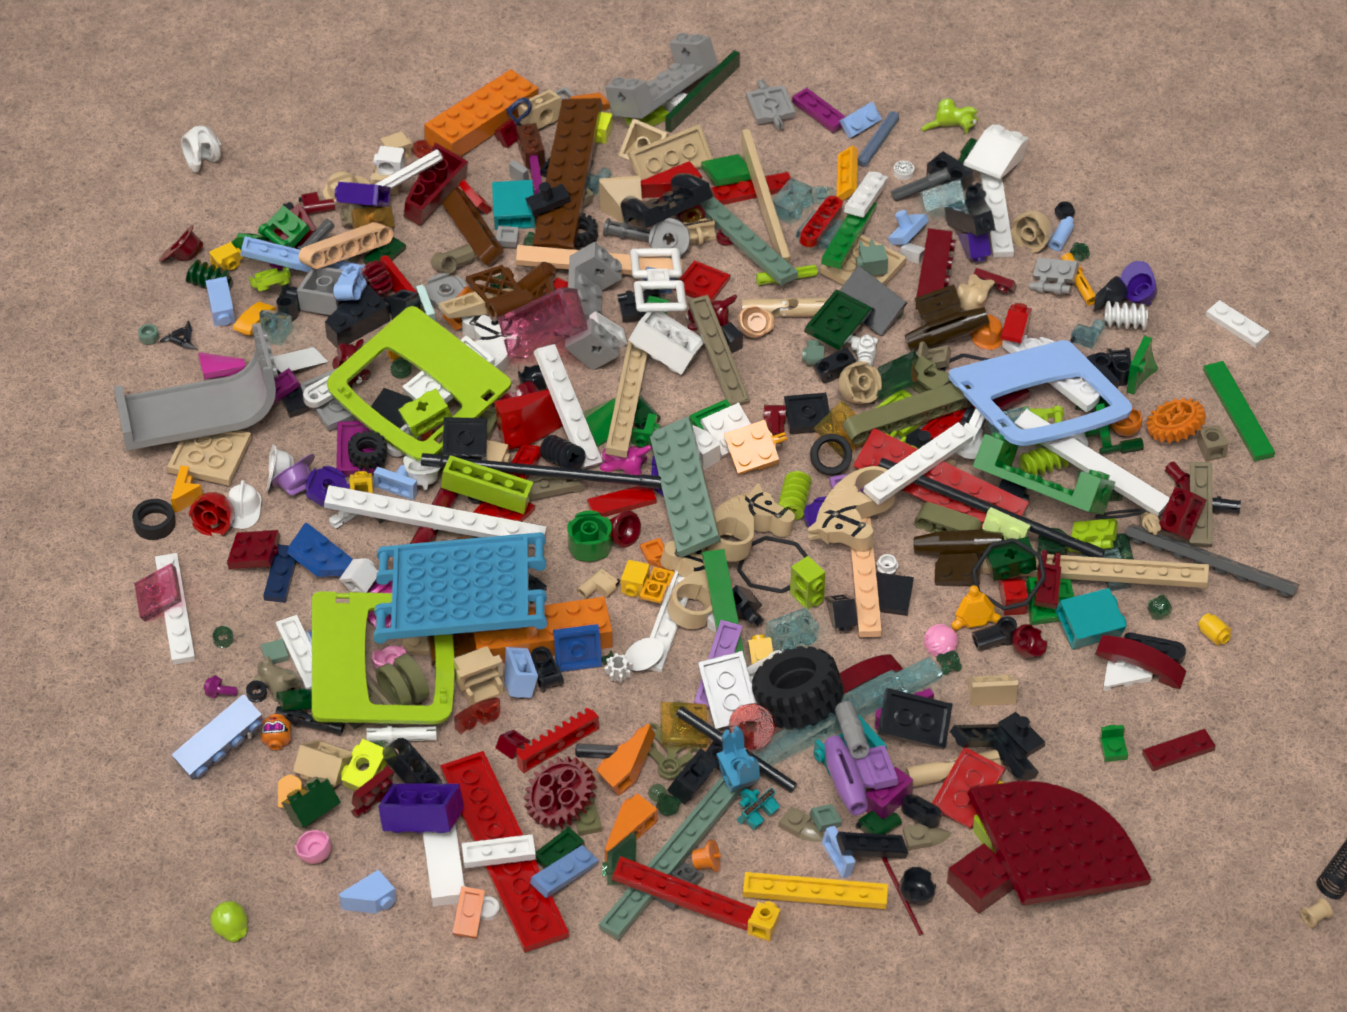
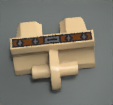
[684,218,716,245]

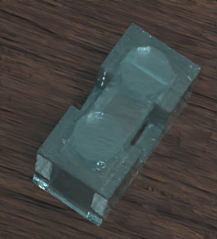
[772,178,813,225]
[920,179,965,212]

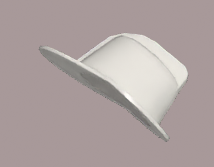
[266,444,294,492]
[403,455,440,490]
[228,480,261,529]

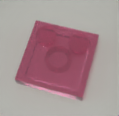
[134,563,182,622]

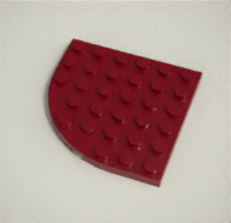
[967,781,1152,906]

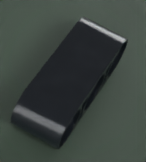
[382,738,442,784]

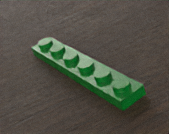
[821,202,877,269]

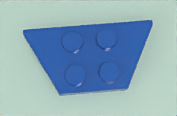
[287,523,353,577]

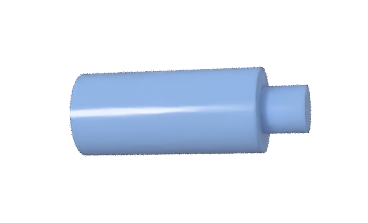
[1048,216,1074,251]

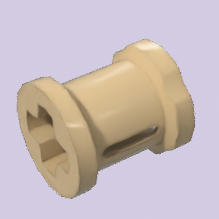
[1300,898,1333,928]

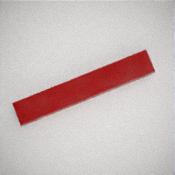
[612,856,755,931]

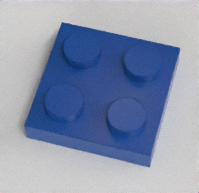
[553,624,602,672]

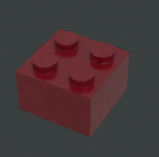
[947,843,1014,914]

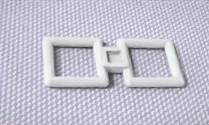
[630,248,687,312]

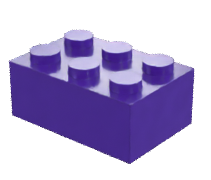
[378,784,464,834]

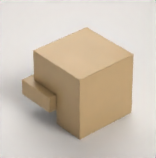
[454,646,503,706]

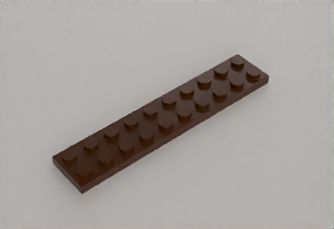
[533,98,602,249]

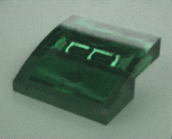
[876,350,919,400]

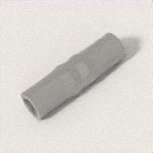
[835,701,870,759]

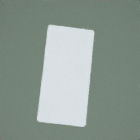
[274,347,328,373]

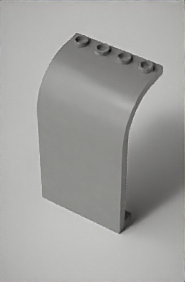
[114,323,278,451]

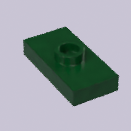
[363,237,406,264]
[276,688,312,711]

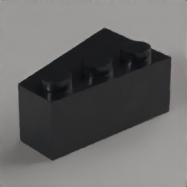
[325,284,390,348]

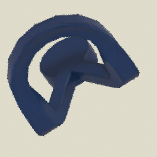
[507,98,532,126]

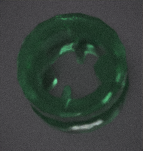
[213,626,233,648]

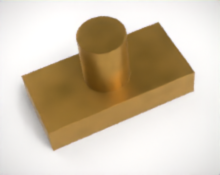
[351,207,394,229]

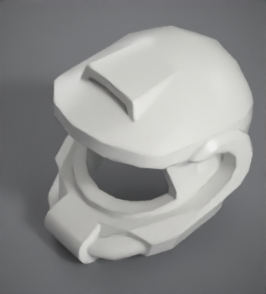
[181,126,222,172]

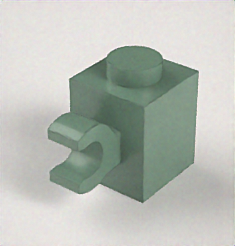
[856,240,888,276]

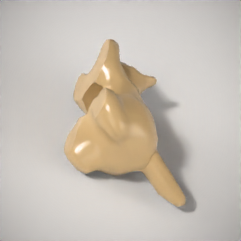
[957,274,995,311]

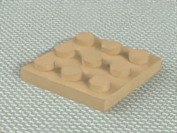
[820,234,907,285]
[167,430,252,486]

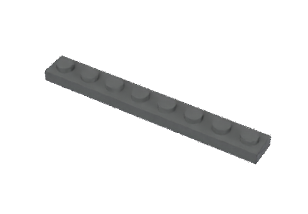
[1125,524,1300,597]

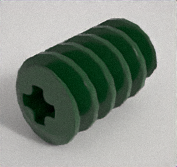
[186,259,233,291]

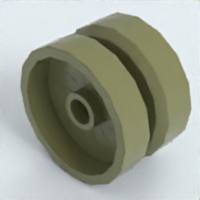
[376,654,430,705]

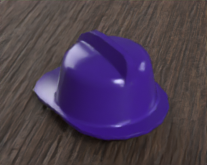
[1120,261,1157,306]

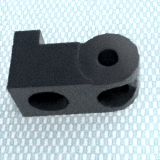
[814,347,856,384]

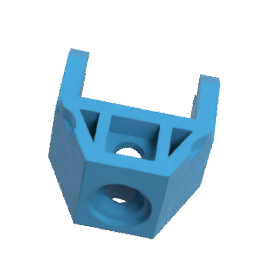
[717,726,760,793]

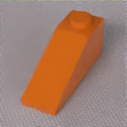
[605,793,658,864]

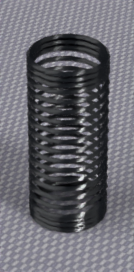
[1316,839,1347,900]

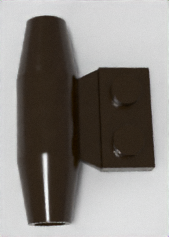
[905,284,990,351]
[914,529,1004,586]

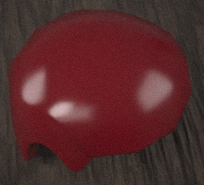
[1012,624,1048,658]

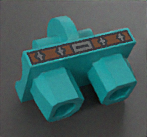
[736,787,780,830]

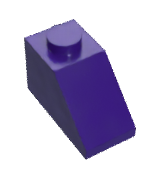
[958,233,991,262]

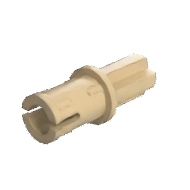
[1140,509,1161,535]

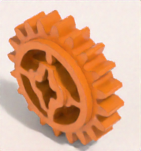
[1146,397,1207,443]

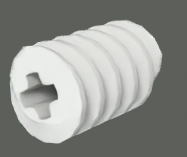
[1104,301,1148,331]

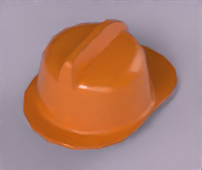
[970,314,1003,350]

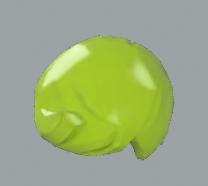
[210,901,248,942]

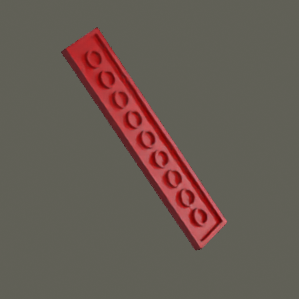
[440,751,569,953]

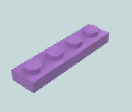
[694,620,743,710]

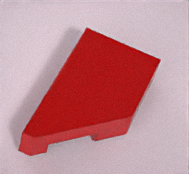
[458,180,492,214]

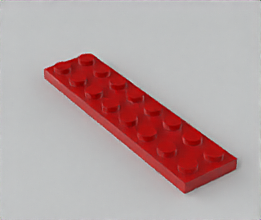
[853,428,1029,540]

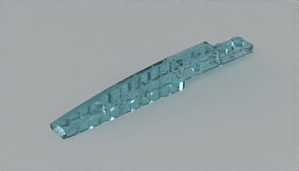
[750,656,943,766]

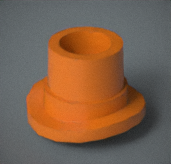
[692,839,721,873]

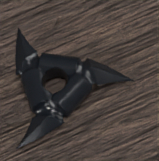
[158,320,198,349]

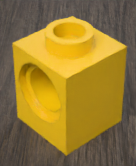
[621,560,650,597]

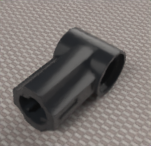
[972,616,1017,651]

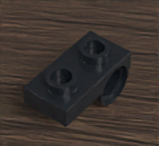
[1087,352,1119,389]

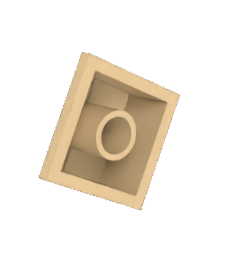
[293,740,353,787]

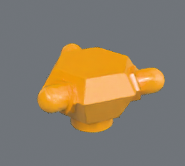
[951,585,1001,630]

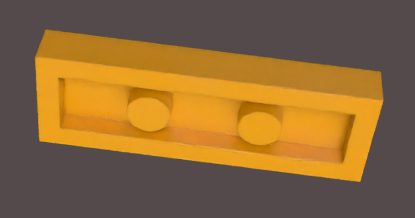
[836,145,858,201]

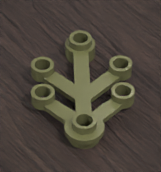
[647,701,705,780]

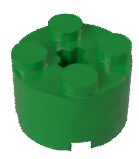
[567,510,612,562]

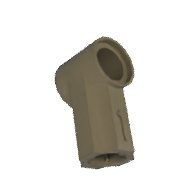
[431,244,475,274]

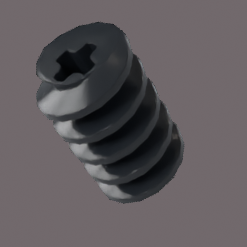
[540,435,586,469]

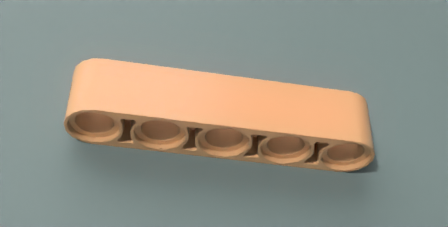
[298,222,393,269]

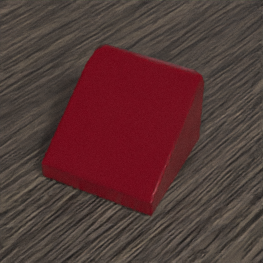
[495,730,531,760]

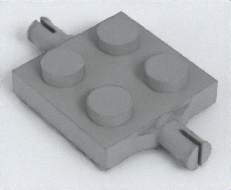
[746,79,795,130]

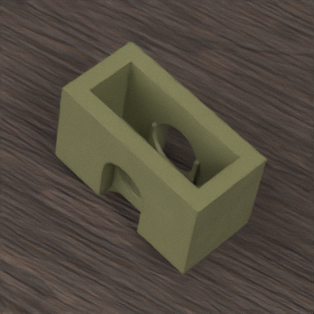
[904,356,952,394]

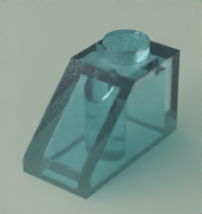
[259,310,293,347]

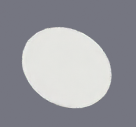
[625,638,664,671]

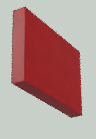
[932,748,1006,830]

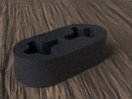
[901,794,941,827]

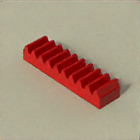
[516,707,599,774]

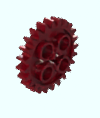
[524,756,597,829]

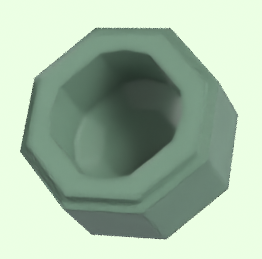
[138,324,159,344]

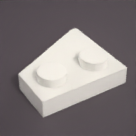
[1103,659,1152,691]

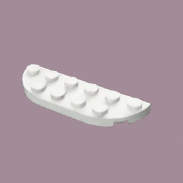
[1002,335,1101,412]

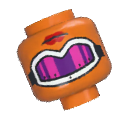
[261,714,291,750]

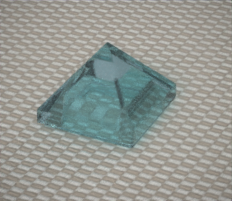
[812,186,833,204]

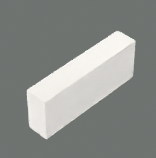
[423,824,464,907]

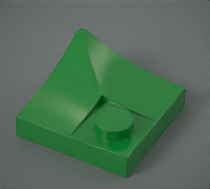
[1127,336,1158,395]
[1026,577,1074,625]

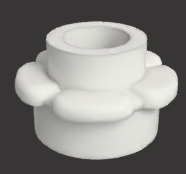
[876,554,898,574]

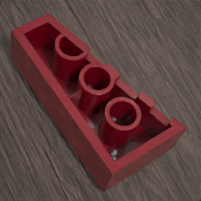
[404,142,468,226]
[916,228,956,310]

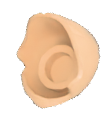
[738,305,775,338]

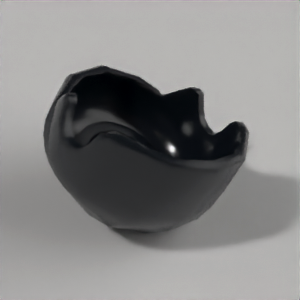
[518,365,547,391]
[900,867,936,905]

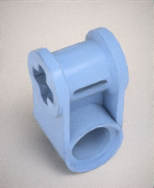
[334,264,367,301]

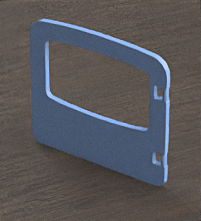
[948,340,1132,446]

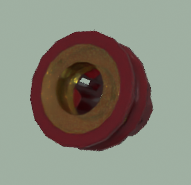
[678,204,705,223]

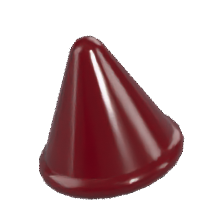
[609,511,641,548]

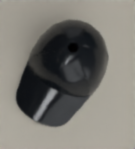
[1092,276,1128,312]

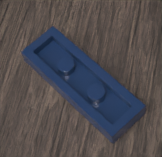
[263,544,297,603]

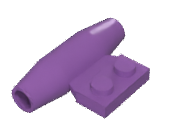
[824,736,898,815]

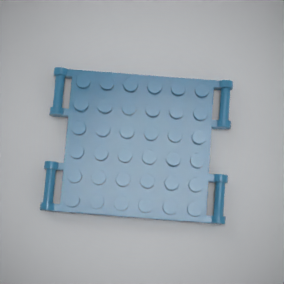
[373,532,547,644]

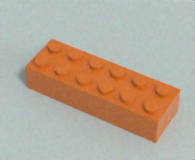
[424,69,539,156]
[473,596,613,663]

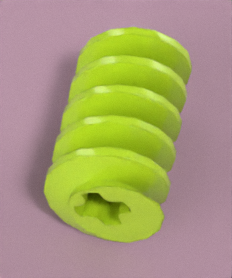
[1019,446,1069,476]
[778,471,812,520]

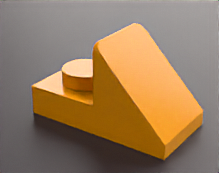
[171,466,203,512]

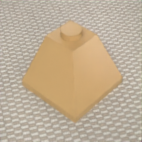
[599,176,642,223]

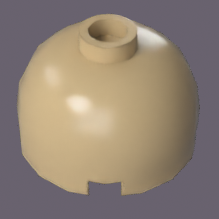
[1011,210,1053,253]
[838,361,882,404]

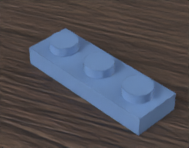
[530,845,599,898]

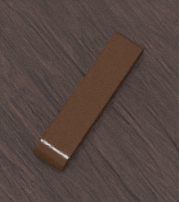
[442,187,504,267]

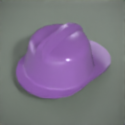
[272,454,315,496]

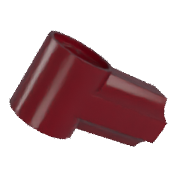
[764,405,786,444]

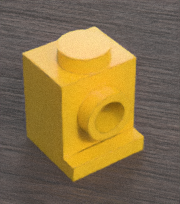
[209,242,243,272]
[349,471,373,494]
[748,901,781,942]

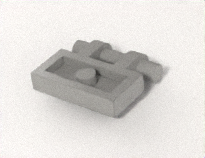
[1030,258,1079,295]

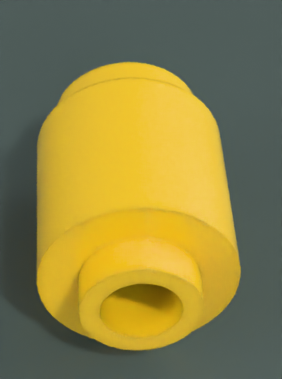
[1198,613,1232,645]

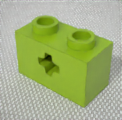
[398,388,452,439]

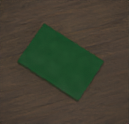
[804,289,872,351]

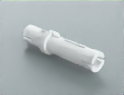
[367,726,436,744]

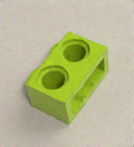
[790,556,826,610]

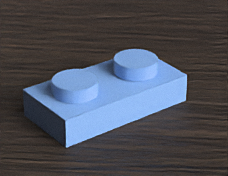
[840,102,882,138]

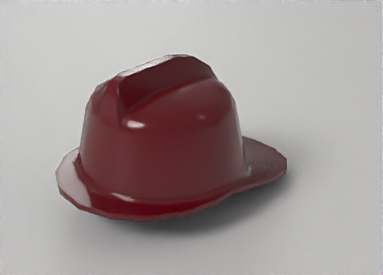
[159,225,203,262]

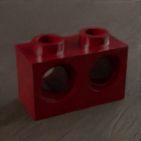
[1159,487,1207,540]

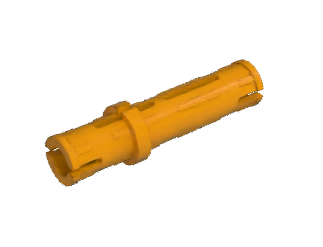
[1061,253,1096,306]

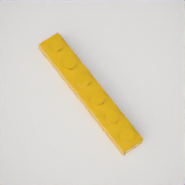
[743,872,888,909]

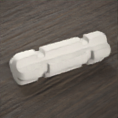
[329,511,359,529]

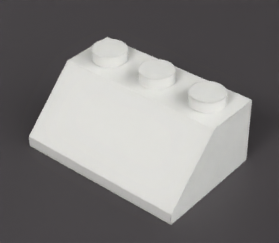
[629,311,703,375]

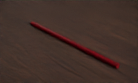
[881,857,923,936]

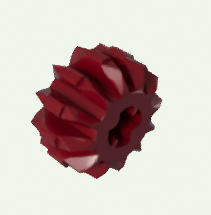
[361,260,393,296]

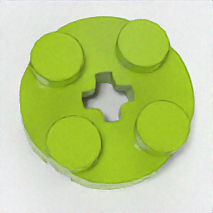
[249,267,291,291]

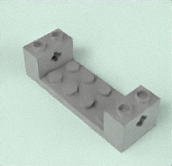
[605,33,718,119]
[565,242,622,370]

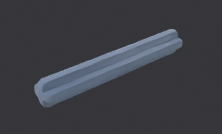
[858,111,899,167]

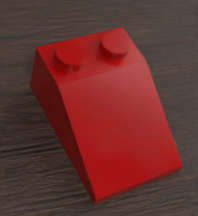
[494,389,563,450]

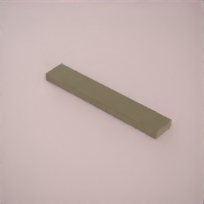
[688,295,750,406]

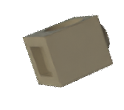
[1197,425,1228,462]

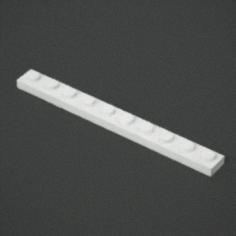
[324,485,546,548]

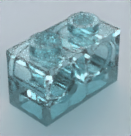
[766,607,819,652]

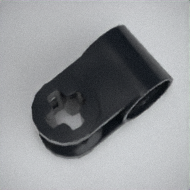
[276,284,301,322]
[1106,347,1132,386]
[531,647,564,692]

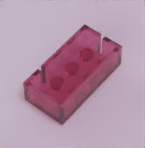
[498,287,588,359]

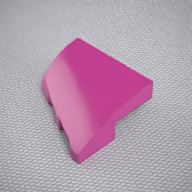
[198,352,246,380]

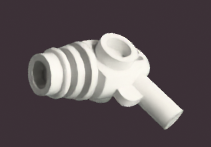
[847,334,878,367]

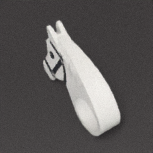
[462,315,524,372]

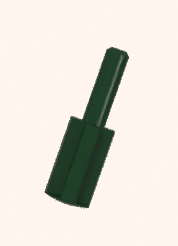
[958,138,977,163]
[1099,437,1144,454]

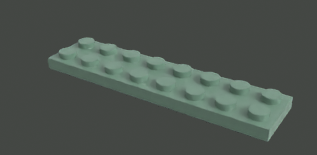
[650,416,721,558]

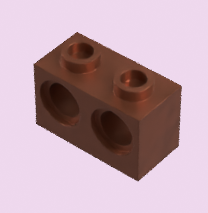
[516,123,545,170]

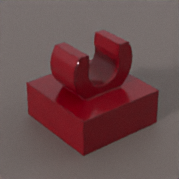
[494,120,517,148]

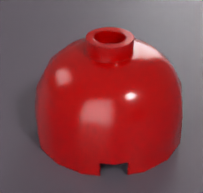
[189,492,235,536]

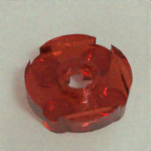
[729,703,776,750]

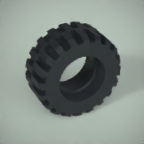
[752,646,844,730]

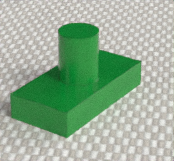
[1085,403,1112,447]

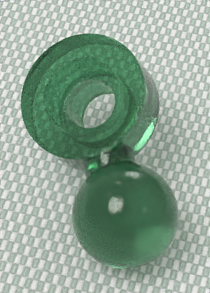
[648,784,681,816]

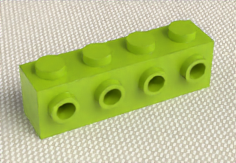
[441,455,533,514]

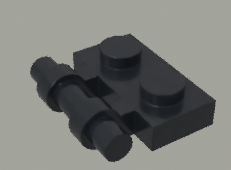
[617,289,661,322]

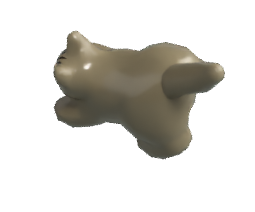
[253,656,302,702]

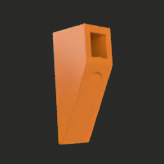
[596,723,655,796]

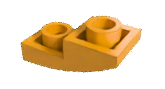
[233,301,275,335]
[639,567,675,604]

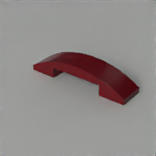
[1095,635,1186,690]
[839,654,904,701]

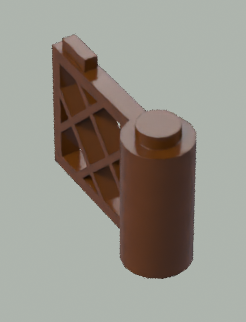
[517,262,561,334]
[466,265,535,322]

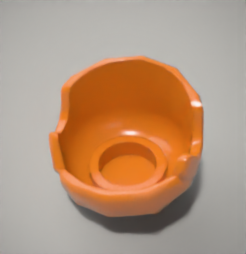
[1110,408,1143,437]

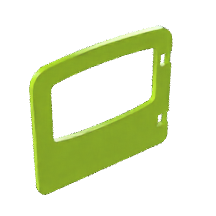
[327,306,511,461]
[312,591,454,724]

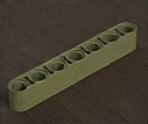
[842,383,973,444]

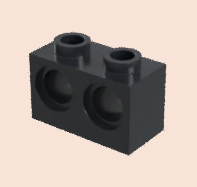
[926,151,974,197]
[667,748,719,805]

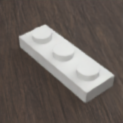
[1206,300,1269,348]
[462,834,536,868]

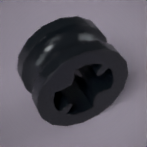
[246,680,267,703]

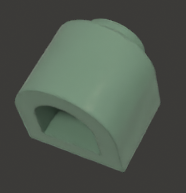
[802,340,824,366]

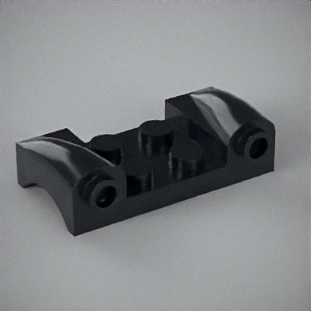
[620,173,713,228]

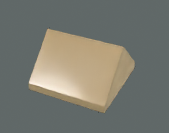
[618,118,669,160]
[967,674,1018,706]

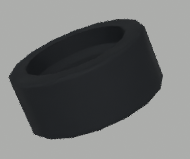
[810,433,852,475]
[132,499,176,540]

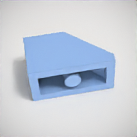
[206,277,235,327]
[505,647,538,698]
[339,869,396,914]

